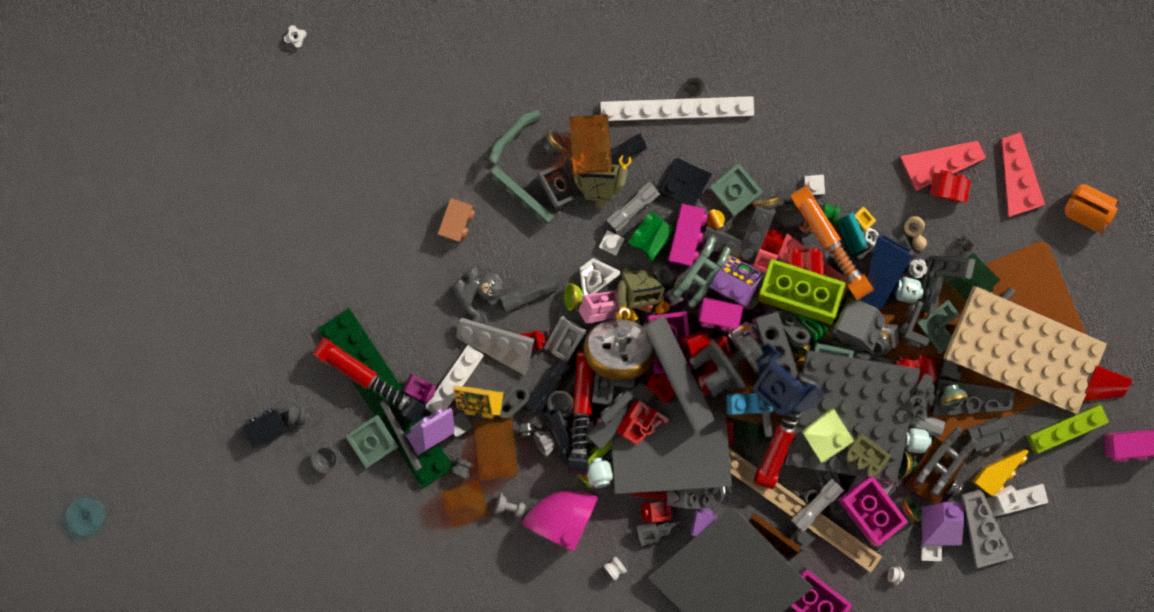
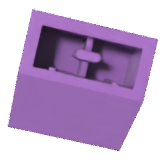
[406,408,455,455]

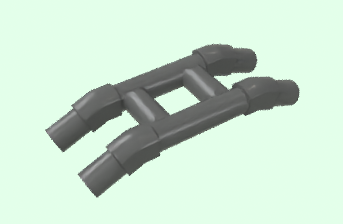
[915,426,978,496]

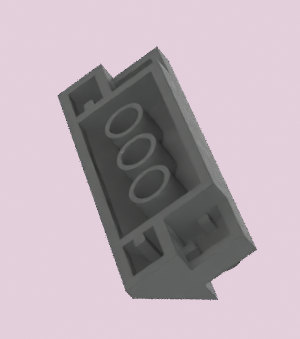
[643,315,714,432]

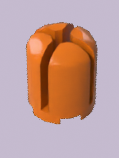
[1064,184,1121,235]

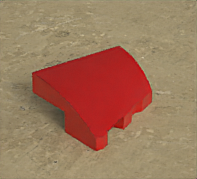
[1083,365,1133,401]
[616,399,669,445]

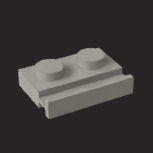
[544,316,586,363]

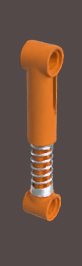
[790,185,874,301]

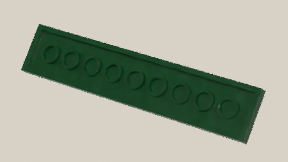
[317,307,455,489]

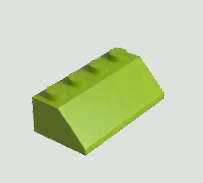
[757,259,845,325]

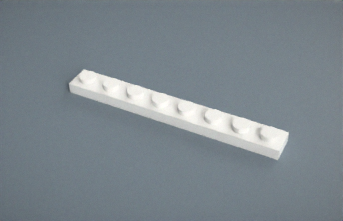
[601,96,754,122]

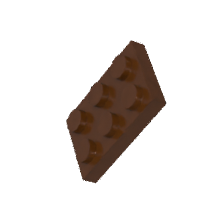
[904,437,968,504]

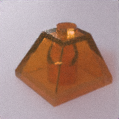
[440,480,490,528]

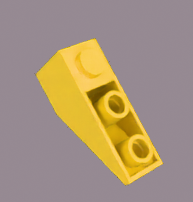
[971,449,1029,497]

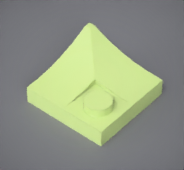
[803,408,854,462]

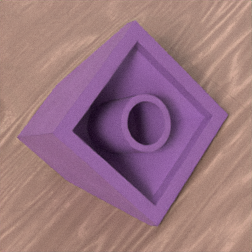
[920,502,964,546]

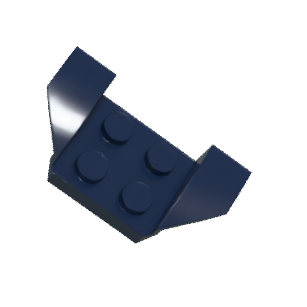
[752,342,826,415]

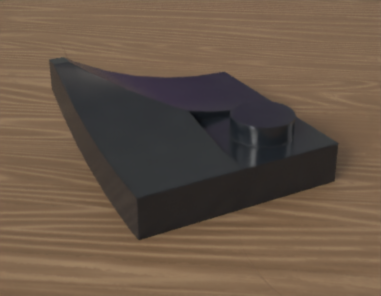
[659,157,712,206]

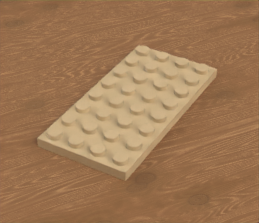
[944,286,1107,414]

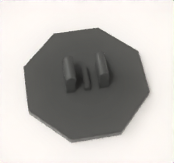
[773,188,805,228]

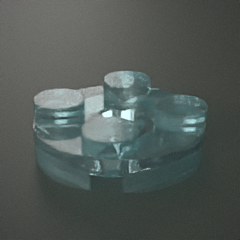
[65,497,106,536]

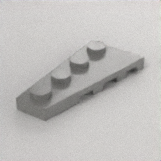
[456,318,534,375]
[962,490,1014,568]

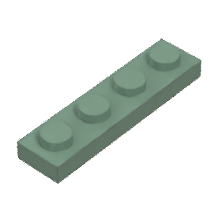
[491,166,554,223]

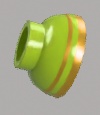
[564,283,583,311]

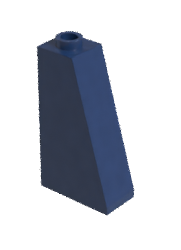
[862,233,914,311]

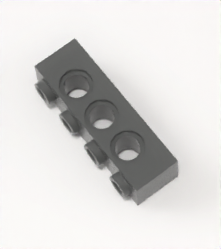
[751,312,798,379]

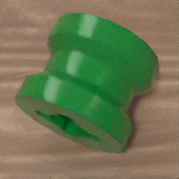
[822,203,840,225]

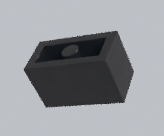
[242,408,289,448]

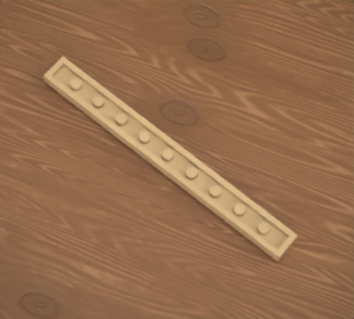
[729,449,882,572]

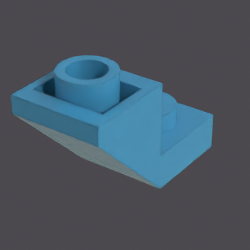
[726,393,772,414]

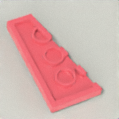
[1001,132,1045,217]
[900,141,986,191]

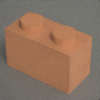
[438,198,475,243]

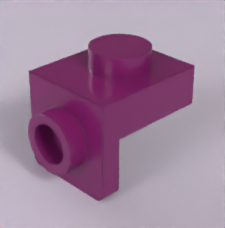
[402,374,436,403]

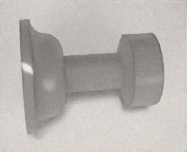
[494,492,525,518]

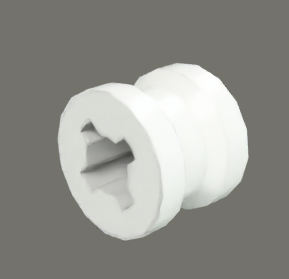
[604,556,627,581]

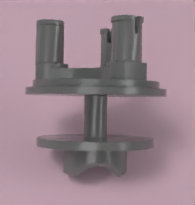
[690,331,762,397]

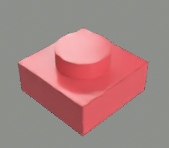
[753,249,778,273]

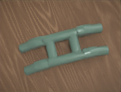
[489,109,541,164]
[673,236,731,308]

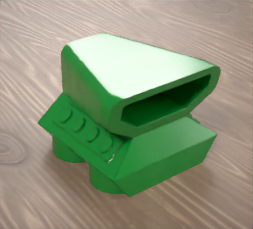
[627,211,675,262]

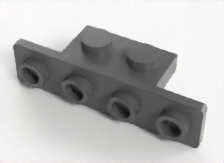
[587,382,654,449]

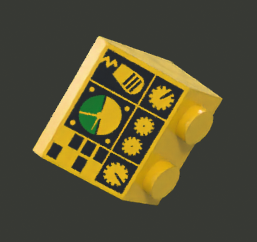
[453,385,504,418]

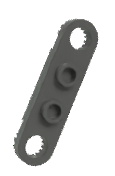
[758,302,810,348]

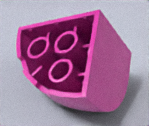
[522,489,598,551]

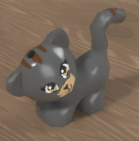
[452,266,506,323]

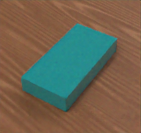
[837,212,869,255]

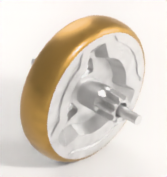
[584,319,655,380]

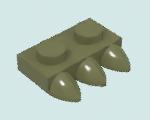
[847,432,891,477]

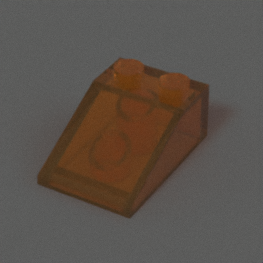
[569,114,612,175]
[474,417,519,480]

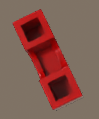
[679,332,718,395]

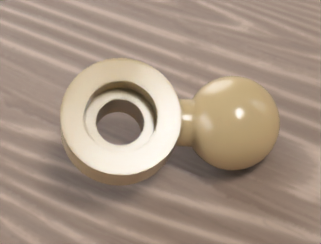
[904,216,927,251]

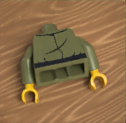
[572,154,632,208]
[616,267,670,321]

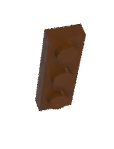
[747,513,801,561]

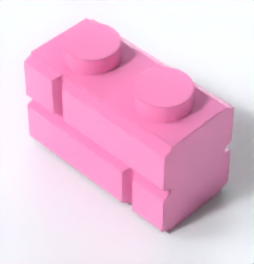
[579,290,620,323]

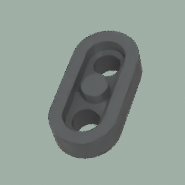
[499,386,530,418]

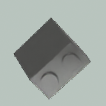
[835,297,886,351]

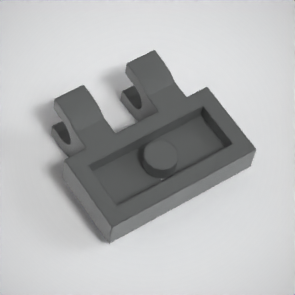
[909,374,936,422]

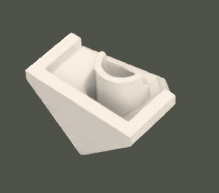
[580,258,620,295]

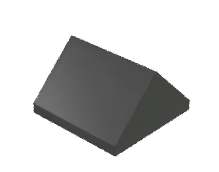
[537,163,581,210]

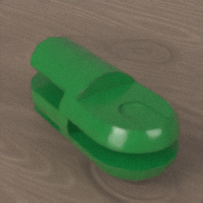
[792,312,828,342]

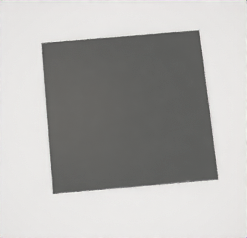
[609,376,732,494]
[648,506,813,612]

